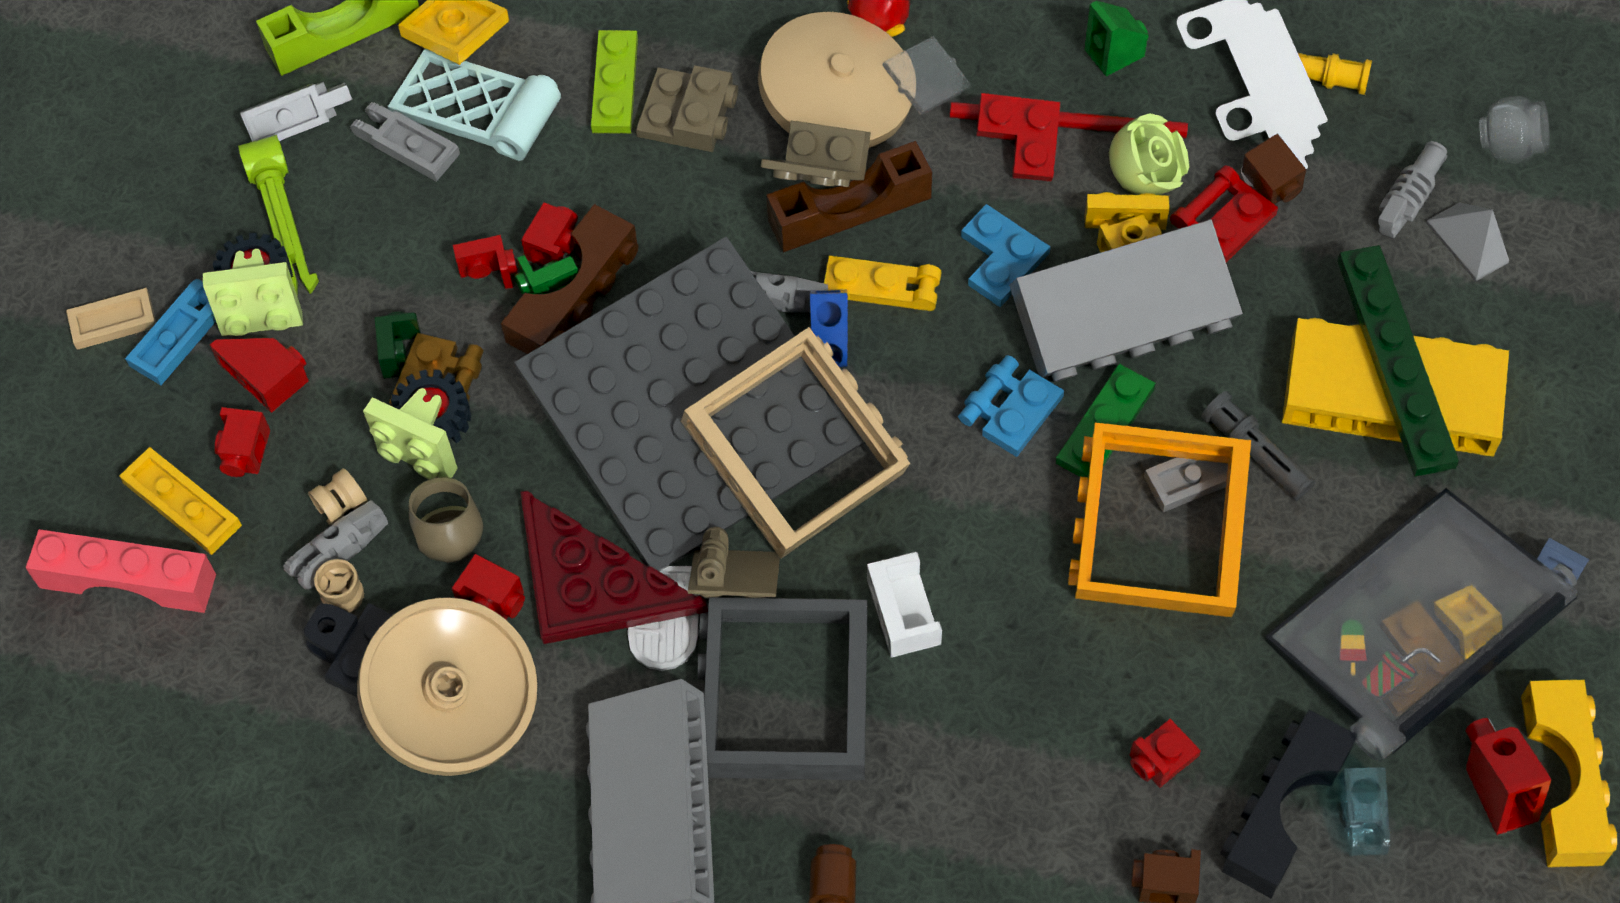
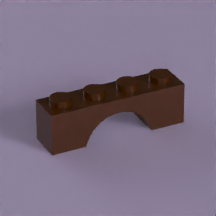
[766,141,932,253]
[501,204,639,354]

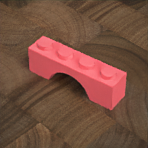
[26,529,216,613]

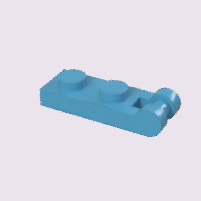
[125,279,216,385]

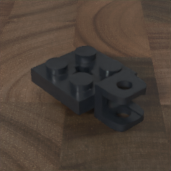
[304,603,393,698]

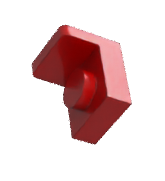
[453,235,518,289]
[1129,718,1201,788]

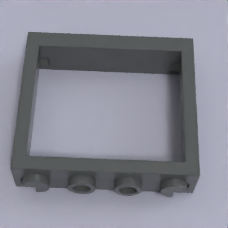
[698,597,867,780]

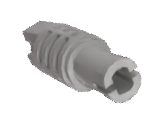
[1379,141,1447,238]

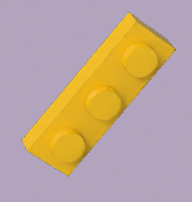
[119,447,242,555]

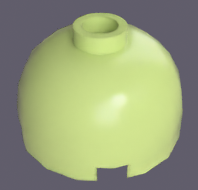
[1109,113,1189,195]

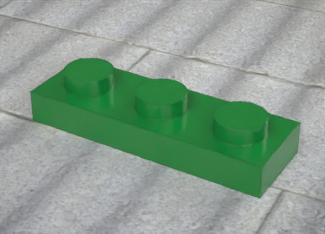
[1055,364,1156,477]

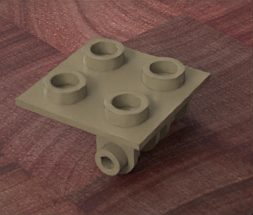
[688,527,780,598]

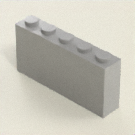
[1009,219,1243,382]
[586,679,714,903]

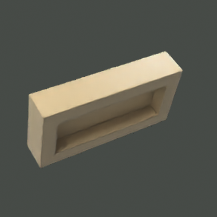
[66,288,156,350]

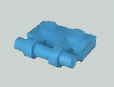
[958,355,1064,457]

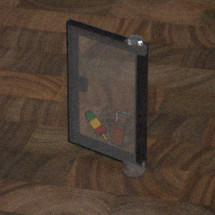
[1265,488,1578,762]

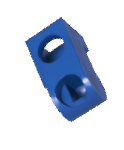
[810,289,848,368]

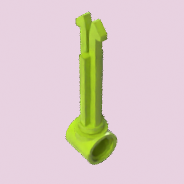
[238,135,319,297]

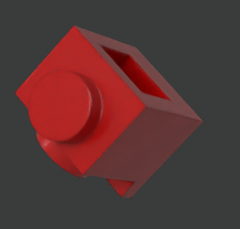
[521,202,578,266]
[215,407,270,477]
[452,554,525,620]

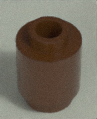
[809,844,857,903]

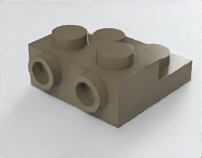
[636,65,738,152]

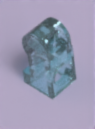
[1337,767,1390,856]

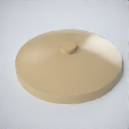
[758,12,915,148]
[357,598,537,776]

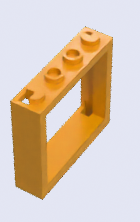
[1068,422,1251,617]

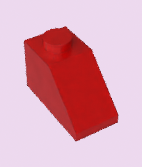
[210,338,309,413]

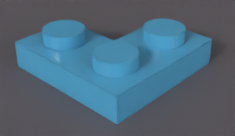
[961,204,1051,307]

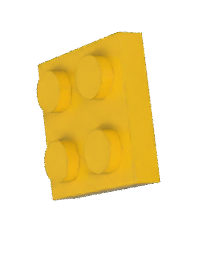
[398,0,509,65]

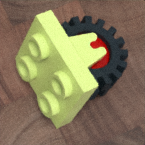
[203,233,303,336]
[363,369,471,480]

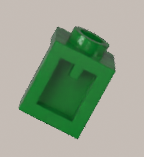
[514,255,578,295]

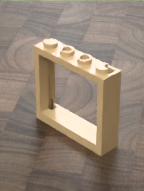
[681,327,910,559]

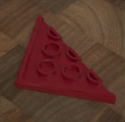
[521,491,708,644]

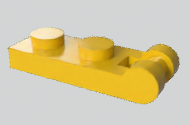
[824,255,942,311]

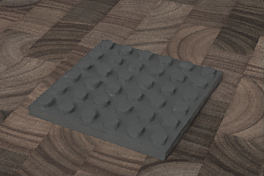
[514,236,865,572]

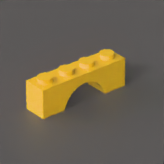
[1521,680,1617,867]

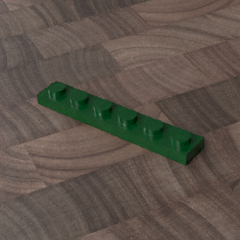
[1337,245,1459,477]

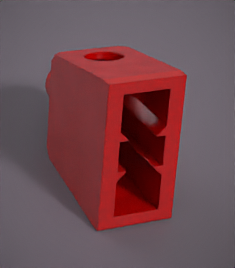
[1465,718,1551,835]

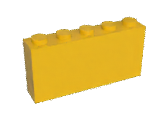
[1282,318,1509,457]

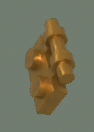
[389,333,484,407]

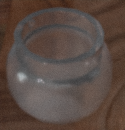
[1479,96,1550,164]

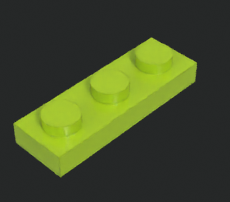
[591,30,638,133]

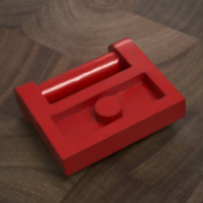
[1170,165,1278,262]

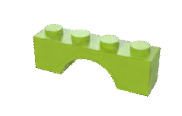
[256,0,419,76]

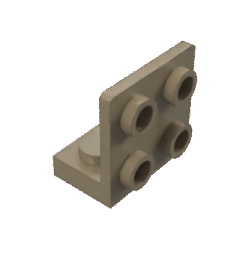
[761,120,871,187]

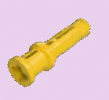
[1298,53,1372,95]

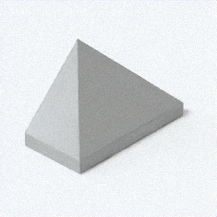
[1426,202,1509,281]

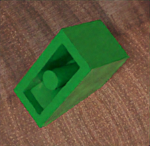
[1084,1,1148,76]

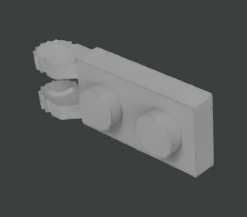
[350,102,460,182]

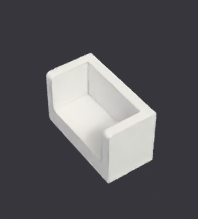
[867,552,942,658]

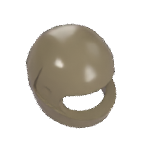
[408,477,483,563]

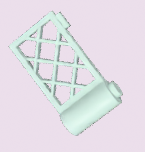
[388,49,561,161]

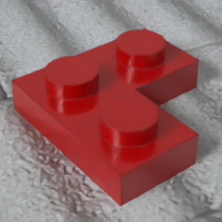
[976,93,1060,181]

